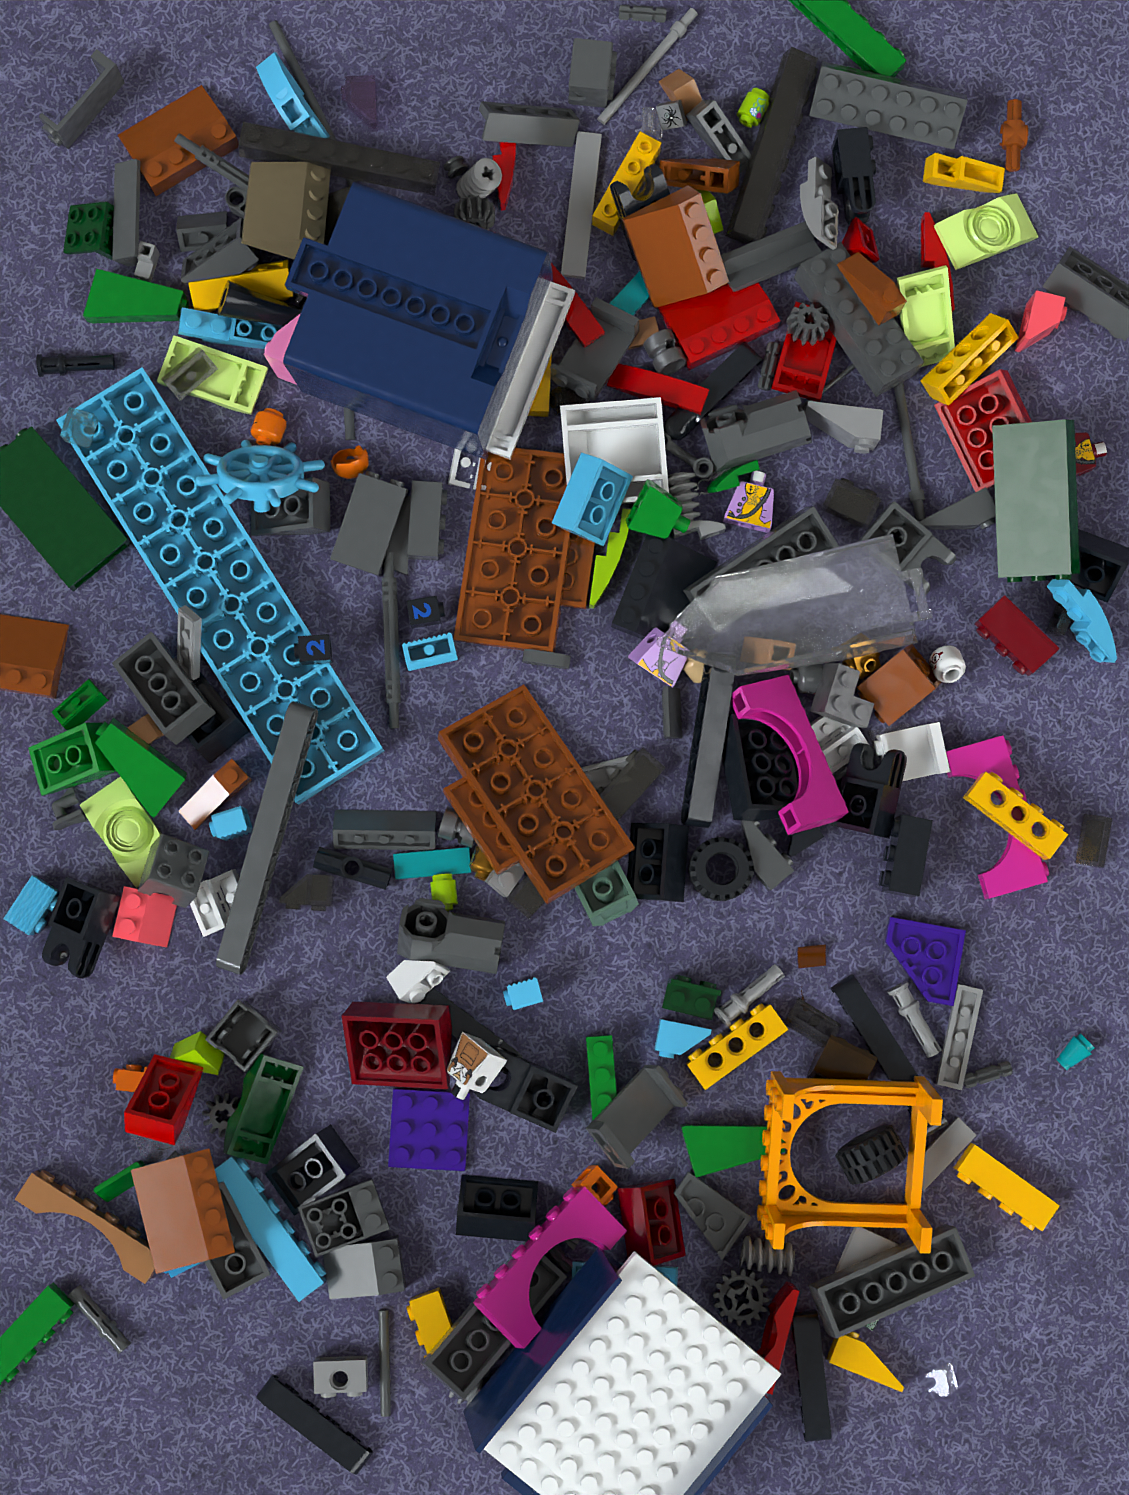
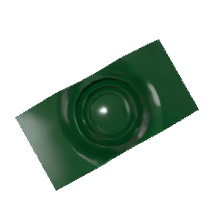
[223,1054,304,1164]

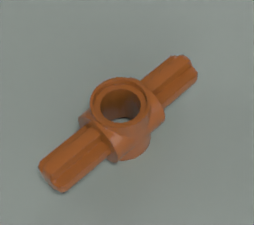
[999,99,1028,172]

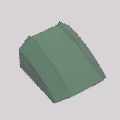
[574,860,638,926]

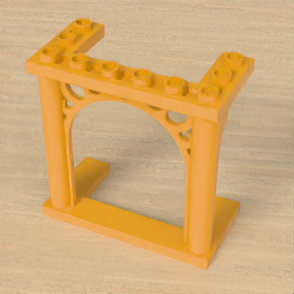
[757,1071,943,1254]

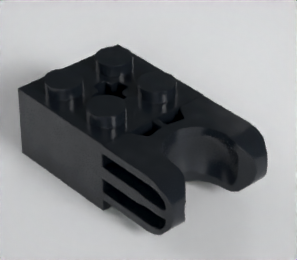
[831,127,876,225]
[610,163,670,262]
[831,743,907,839]
[42,877,121,979]
[474,1047,578,1133]

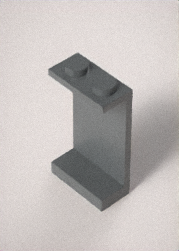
[39,49,125,149]
[551,297,639,401]
[330,471,409,576]
[585,1065,688,1169]

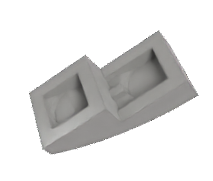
[671,520,726,540]

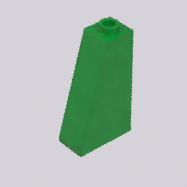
[83,269,189,324]
[95,718,187,818]
[680,1124,785,1177]

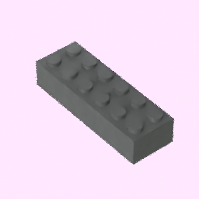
[809,61,968,149]
[794,242,924,397]
[683,506,840,633]
[808,1224,975,1339]
[420,1242,567,1400]

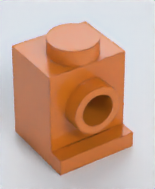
[113,1064,148,1092]
[571,1165,618,1206]

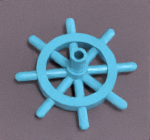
[195,440,325,512]

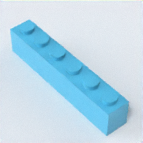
[215,1156,326,1302]

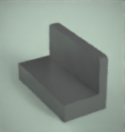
[176,211,228,252]

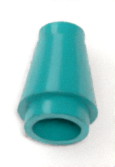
[1056,1033,1095,1070]

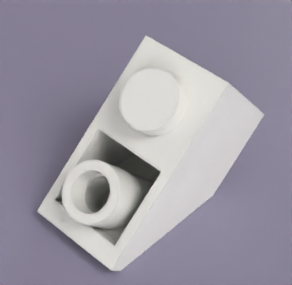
[386,960,450,1004]

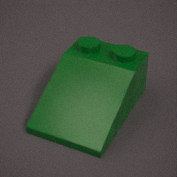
[28,722,116,796]

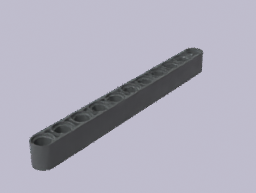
[216,701,318,975]

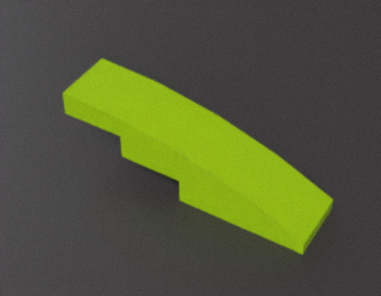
[589,508,631,609]

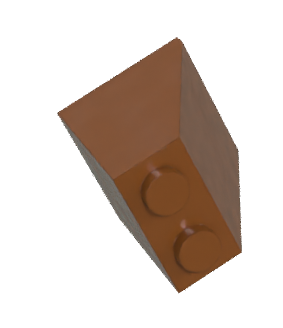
[857,643,942,726]

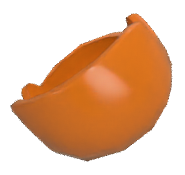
[331,445,369,479]

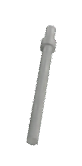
[597,8,698,125]

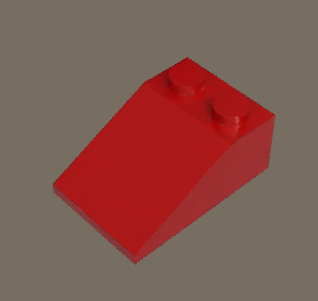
[124,1054,203,1145]

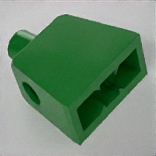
[626,479,690,539]

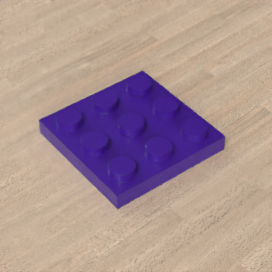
[388,1089,470,1171]

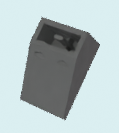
[298,1178,390,1257]

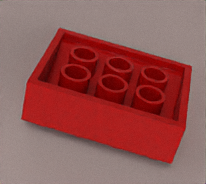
[657,283,780,371]
[934,369,1032,492]

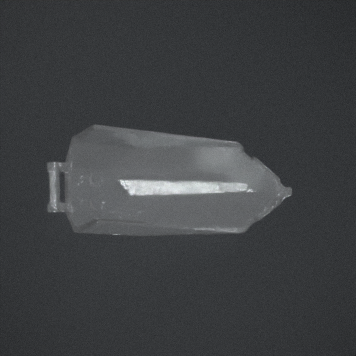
[656,534,933,676]

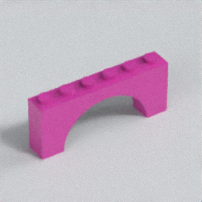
[730,675,849,835]
[946,735,1049,899]
[473,1186,627,1349]

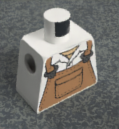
[447,1032,507,1100]

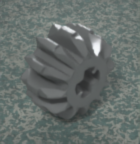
[454,195,495,230]
[786,302,829,346]
[202,1093,239,1137]

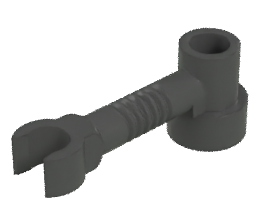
[664,433,714,479]

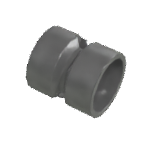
[643,329,687,376]
[438,806,475,848]

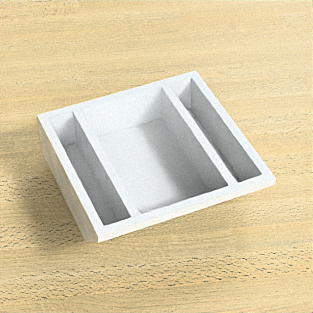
[560,397,669,504]

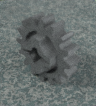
[712,1268,769,1326]

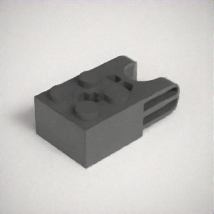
[857,501,956,596]

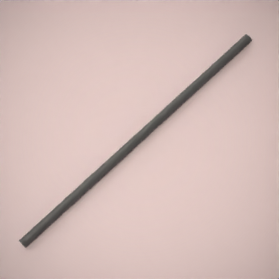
[269,20,358,188]

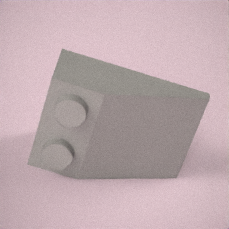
[804,401,883,454]

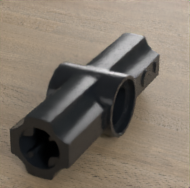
[313,847,393,890]

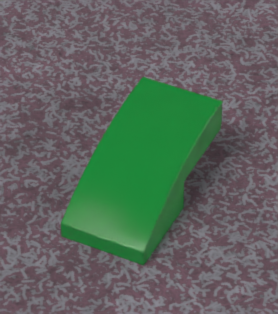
[706,460,760,493]

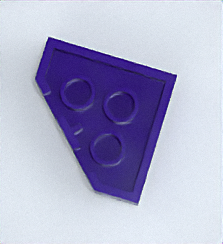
[885,917,966,1006]

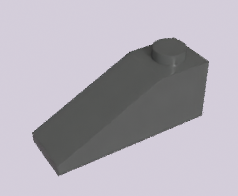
[685,100,755,174]
[919,487,996,530]

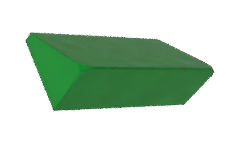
[52,679,109,730]
[94,1160,146,1202]

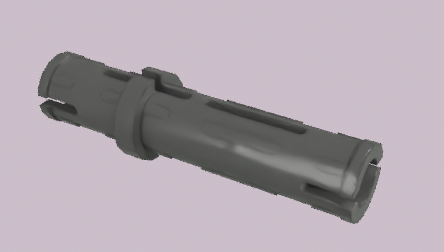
[67,1285,131,1354]

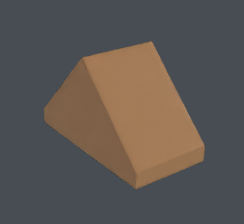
[659,69,702,121]

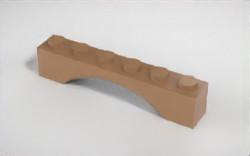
[15,1170,155,1284]

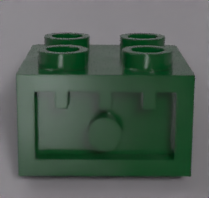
[63,202,114,260]
[662,974,722,1020]

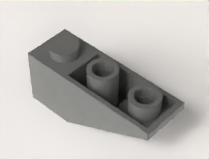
[740,820,794,891]

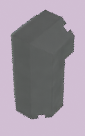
[700,390,812,472]
[397,898,506,974]

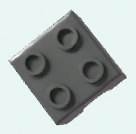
[568,38,617,108]
[138,834,210,908]
[205,998,282,1072]

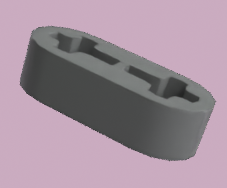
[522,649,571,669]

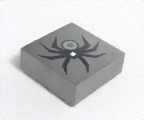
[656,100,687,130]

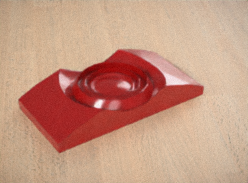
[771,301,837,402]
[757,1282,800,1395]

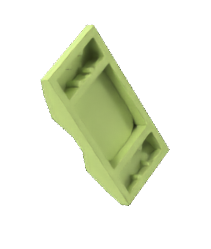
[934,194,1038,270]
[896,265,955,367]
[157,335,268,415]
[80,776,162,888]

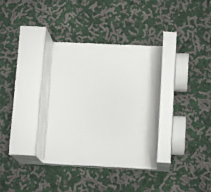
[874,722,950,781]

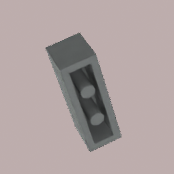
[407,481,448,561]

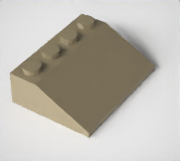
[241,162,331,259]

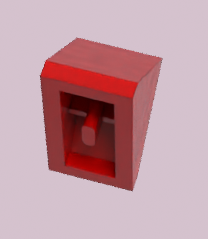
[841,217,880,263]

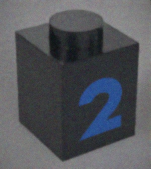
[407,596,445,629]
[294,634,333,665]

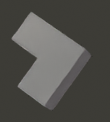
[134,241,160,283]

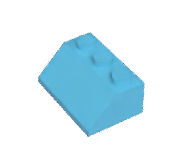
[552,452,633,546]

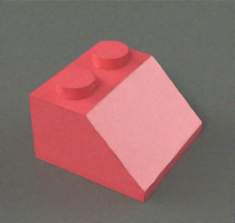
[1015,290,1067,352]
[112,886,177,947]

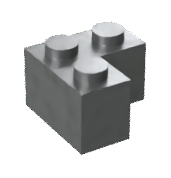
[810,663,874,728]

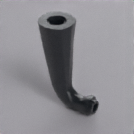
[218,280,304,326]

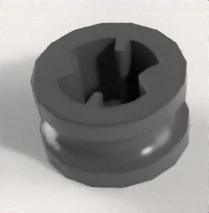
[443,156,468,179]

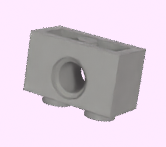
[313,1356,368,1398]

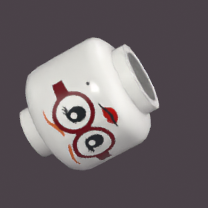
[929,645,966,683]

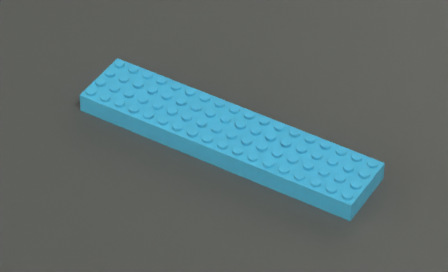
[56,367,385,805]

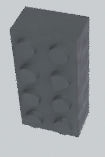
[112,631,216,745]

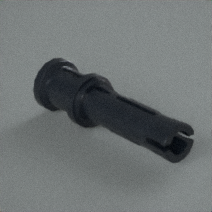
[36,353,115,377]

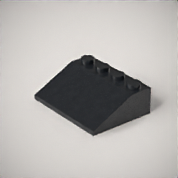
[611,534,717,646]
[722,714,799,821]

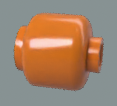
[250,408,287,446]

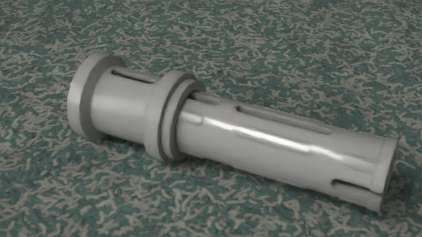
[714,964,785,1027]
[887,981,942,1058]

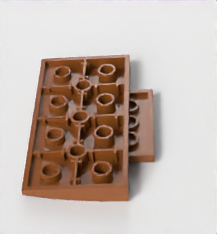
[453,448,596,653]
[438,684,635,904]

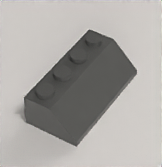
[1043,246,1129,341]
[204,1181,271,1300]

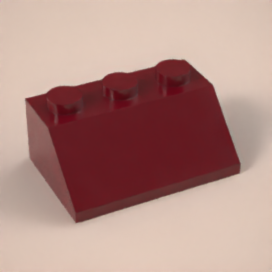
[974,595,1060,676]
[618,1179,686,1266]

